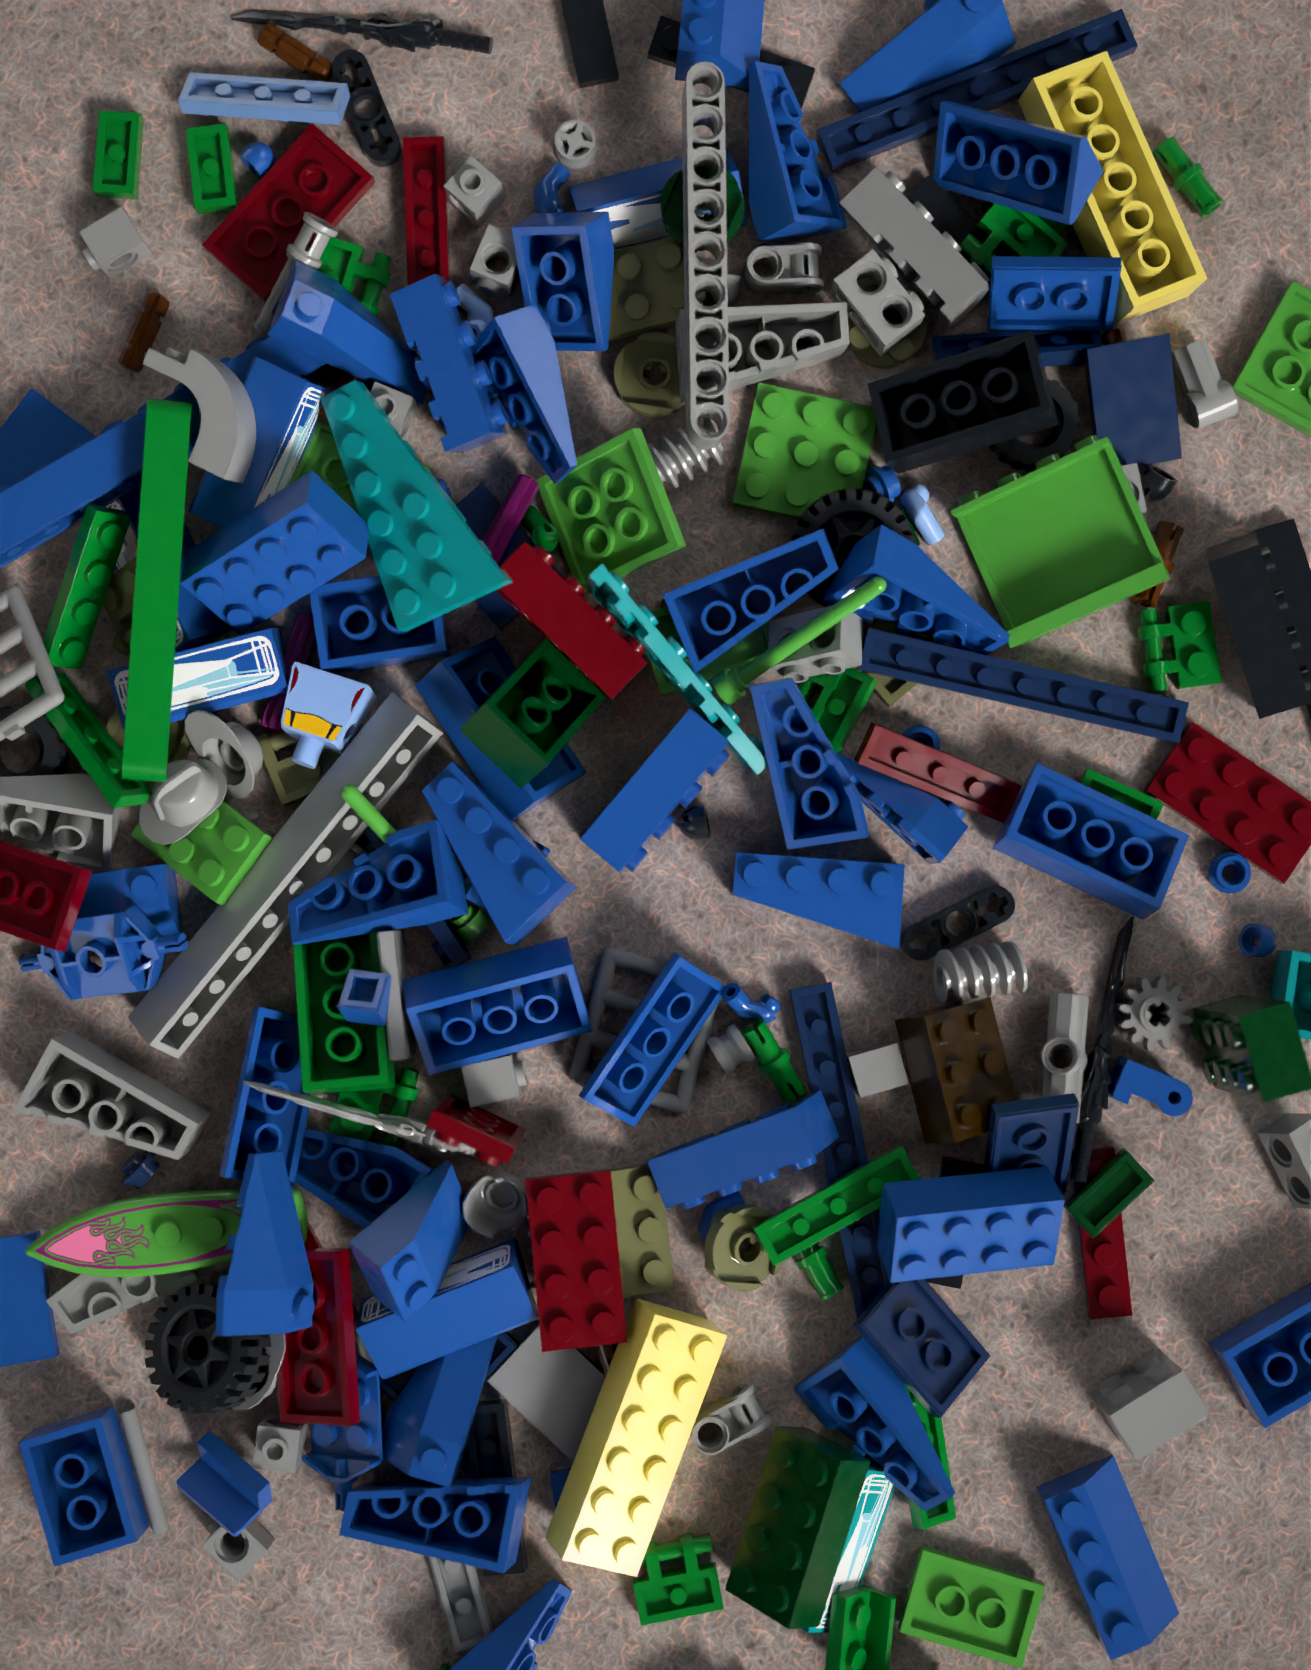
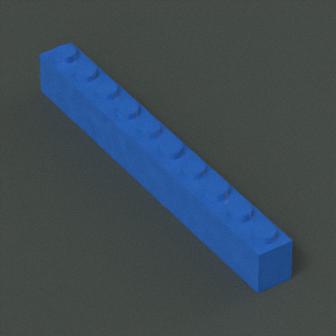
[0,336,338,568]

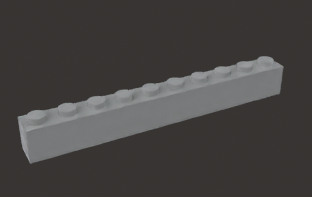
[128,692,443,1059]

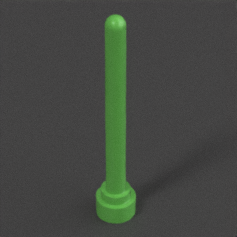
[712,576,887,705]
[341,784,490,942]

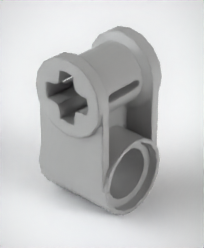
[743,243,824,294]
[691,1382,773,1455]

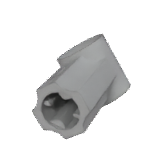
[1172,340,1238,429]

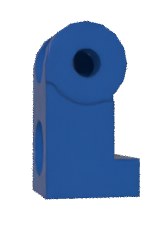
[1108,1056,1193,1116]

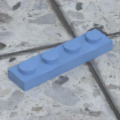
[178,72,350,125]

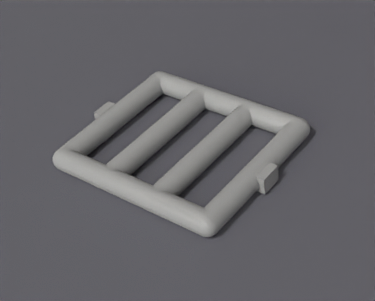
[0,586,64,741]
[569,947,723,1114]

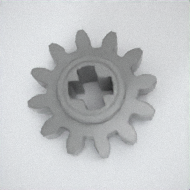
[1116,977,1193,1051]

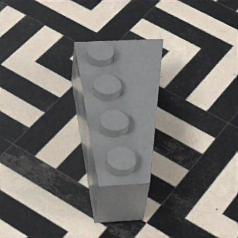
[839,167,990,329]
[675,302,850,405]
[13,1030,213,1160]

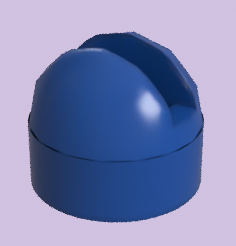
[238,142,275,180]
[1239,923,1276,958]

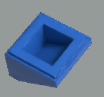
[338,969,391,1026]

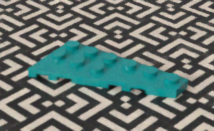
[321,380,513,632]
[587,564,768,776]

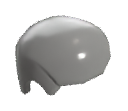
[462,1170,528,1239]

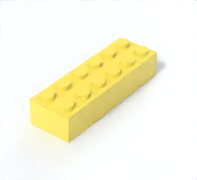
[1018,51,1207,325]
[545,1298,727,1577]

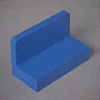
[177,1430,272,1537]

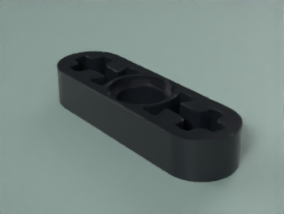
[332,49,401,167]
[901,886,1015,960]

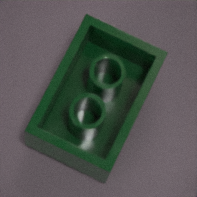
[459,639,606,789]

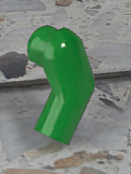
[521,506,559,552]

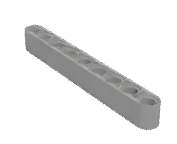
[682,62,729,450]

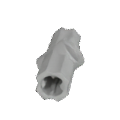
[1041,993,1089,1124]

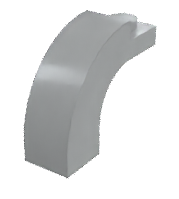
[143,347,256,484]

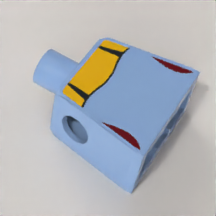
[281,661,377,769]

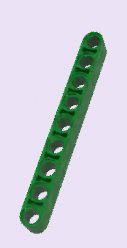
[122,398,192,782]

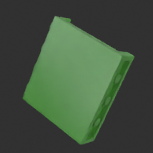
[950,434,1171,648]

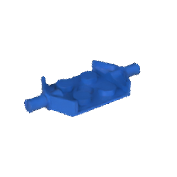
[19,905,188,1000]
[301,1353,383,1511]

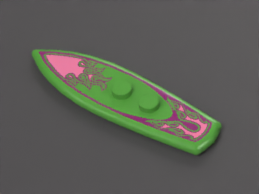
[25,1189,308,1277]

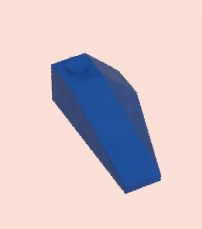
[838,0,1016,113]
[749,61,847,244]
[267,260,428,407]
[473,304,577,484]
[824,524,1009,655]
[750,678,869,850]
[836,752,969,864]
[288,820,468,945]
[77,864,184,941]
[295,1128,434,1229]
[216,1150,315,1336]
[382,1335,498,1487]
[794,1335,955,1512]
[449,1579,572,1670]

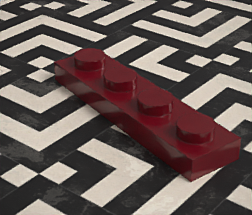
[403,136,450,286]
[854,721,1022,823]
[1071,1146,1133,1320]

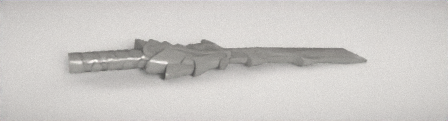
[243,1081,504,1164]

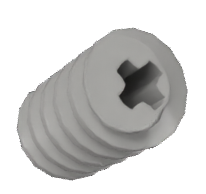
[647,418,724,488]
[933,941,1028,1003]

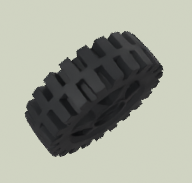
[791,488,915,607]
[145,1284,271,1414]

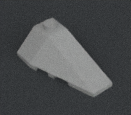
[0,774,123,873]

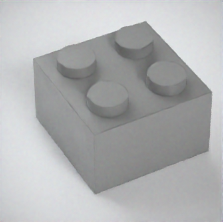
[1092,1352,1210,1460]

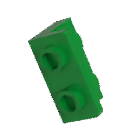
[825,1585,896,1670]

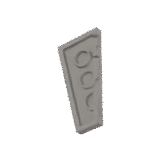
[46,1262,231,1334]

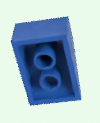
[511,211,615,351]
[349,1160,469,1321]

